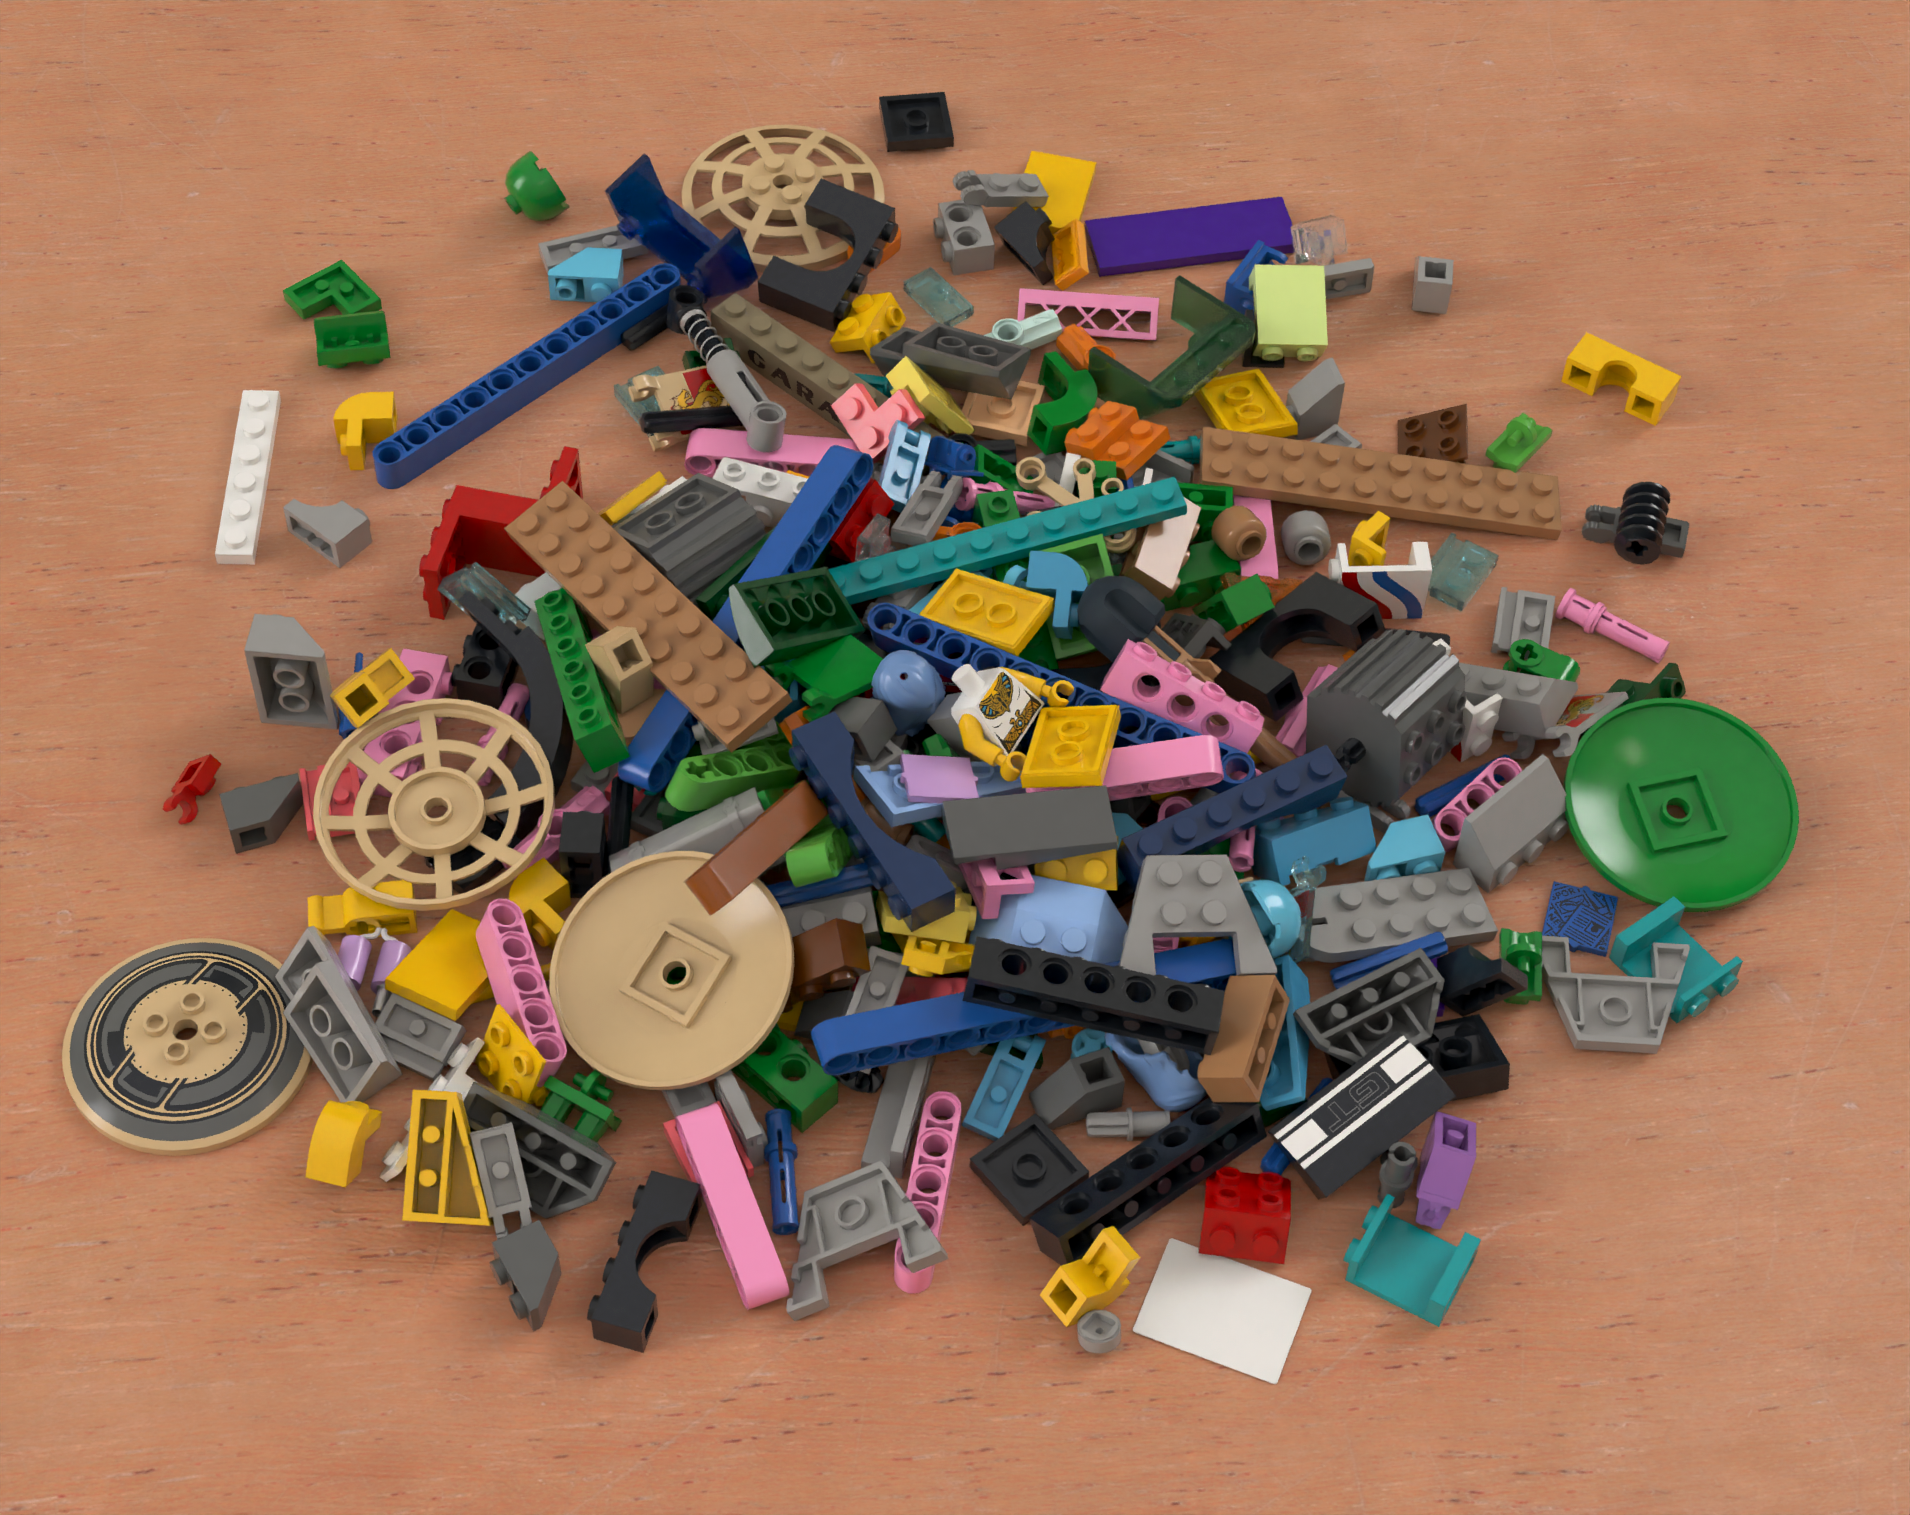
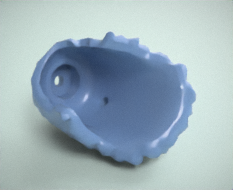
[869,650,946,737]
[1104,1033,1207,1112]

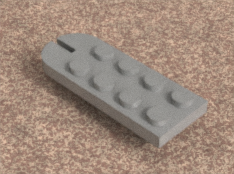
[1290,868,1498,963]

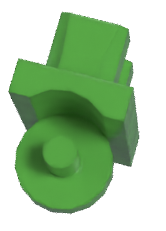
[1485,413,1553,473]

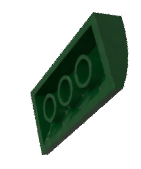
[729,567,866,668]

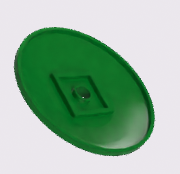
[1563,698,1799,912]

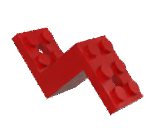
[419,446,583,620]

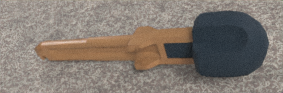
[1077,576,1337,810]

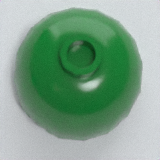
[504,151,570,221]

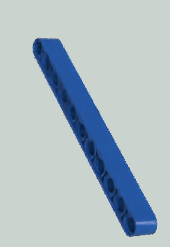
[372,263,681,489]
[618,445,873,793]
[867,602,1256,794]
[811,939,1236,1075]

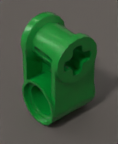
[1503,639,1580,682]

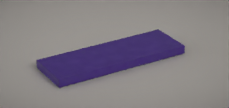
[1084,197,1299,277]

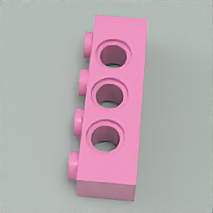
[1100,639,1264,753]
[357,649,454,797]

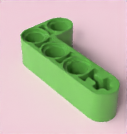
[665,722,801,812]
[786,799,853,888]

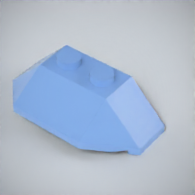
[969,875,1128,964]

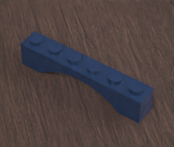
[789,711,956,932]
[1117,744,1348,893]

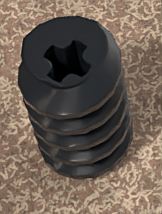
[1614,482,1671,565]

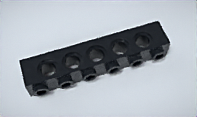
[963,936,1225,1055]
[1029,1097,1267,1266]

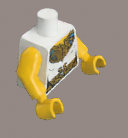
[951,664,1074,782]

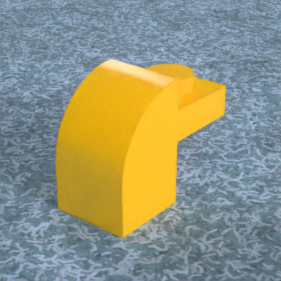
[333,391,398,471]
[330,648,415,728]
[509,857,571,951]
[305,1100,382,1188]
[1040,1226,1141,1327]

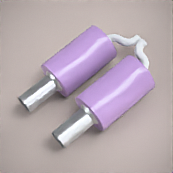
[338,927,412,1017]

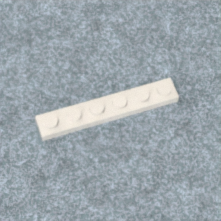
[215,390,281,565]

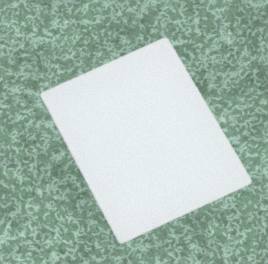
[1133,1238,1311,1384]

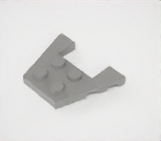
[1117,855,1277,976]
[1542,936,1690,1054]
[786,1160,948,1321]

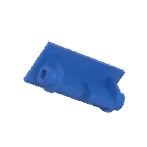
[924,435,984,480]

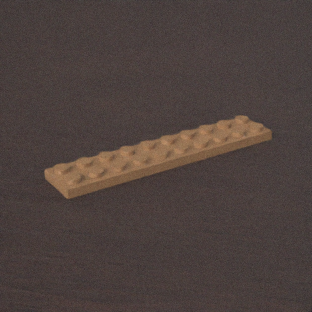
[1199,426,1562,540]
[504,481,792,753]

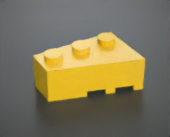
[402,1089,493,1226]

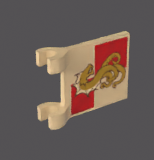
[628,365,744,452]

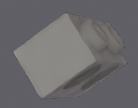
[933,200,995,275]

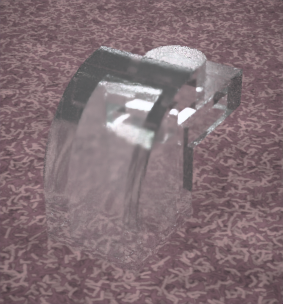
[1290,215,1348,266]

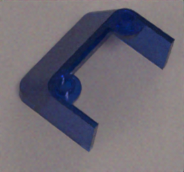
[605,153,758,299]

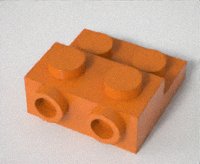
[1064,401,1171,480]

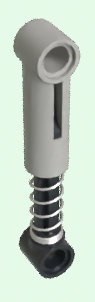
[666,285,787,452]

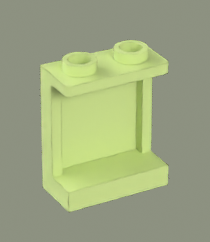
[1249,264,1328,361]

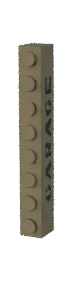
[711,293,944,477]

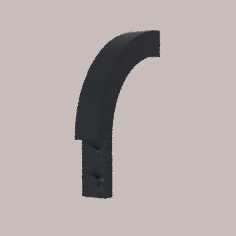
[458,590,574,841]

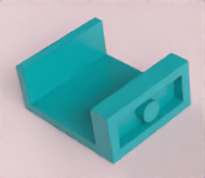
[1609,896,1743,1024]
[1343,1194,1481,1327]

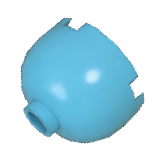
[1228,880,1301,959]

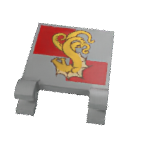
[1502,692,1628,759]

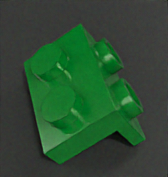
[314,310,390,368]

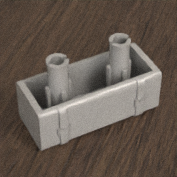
[609,787,786,877]

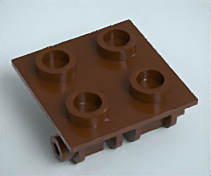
[1398,404,1468,463]

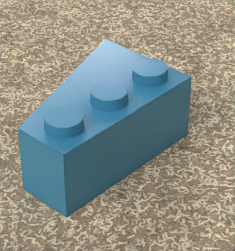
[1252,797,1377,886]

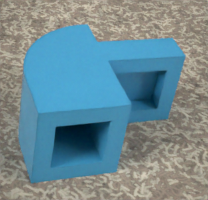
[1026,551,1089,639]

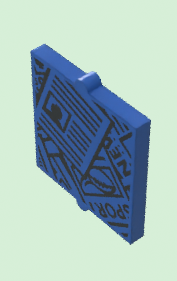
[1542,881,1618,957]

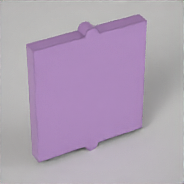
[900,754,979,804]

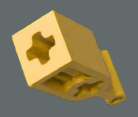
[307,880,418,937]

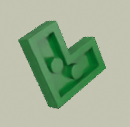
[283,260,382,320]

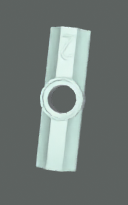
[984,309,1063,349]

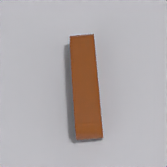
[684,780,828,915]

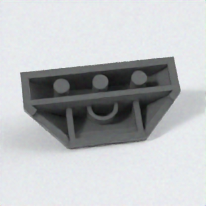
[1293,948,1445,1065]
[463,1082,616,1219]

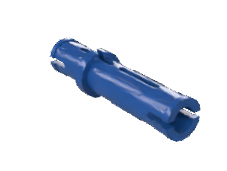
[764,1109,799,1235]

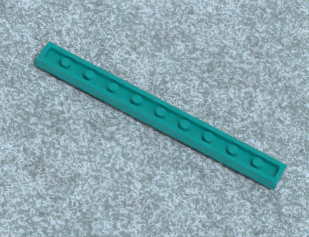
[828,477,1187,605]

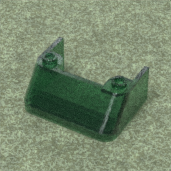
[1088,275,1256,420]

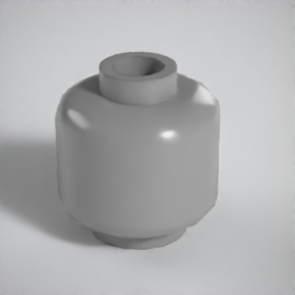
[1281,510,1331,565]

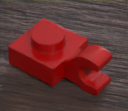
[163,754,221,825]

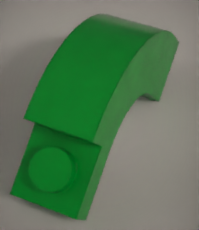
[1027,351,1098,455]

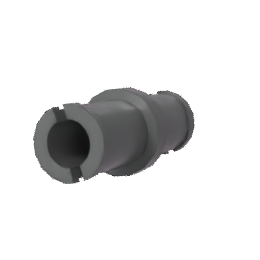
[1377,1142,1416,1208]

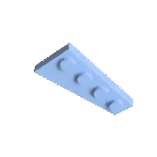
[853,762,1026,827]

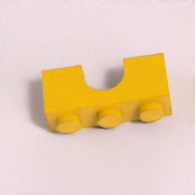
[1561,332,1682,426]

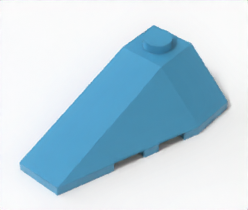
[1260,955,1310,1111]

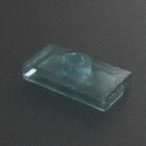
[903,267,974,327]

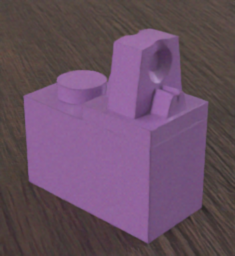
[1416,1111,1476,1230]

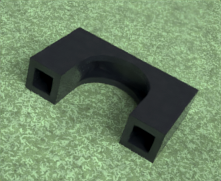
[758,179,898,332]
[1209,572,1386,721]

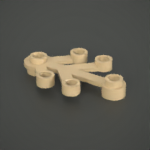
[1016,457,1136,553]

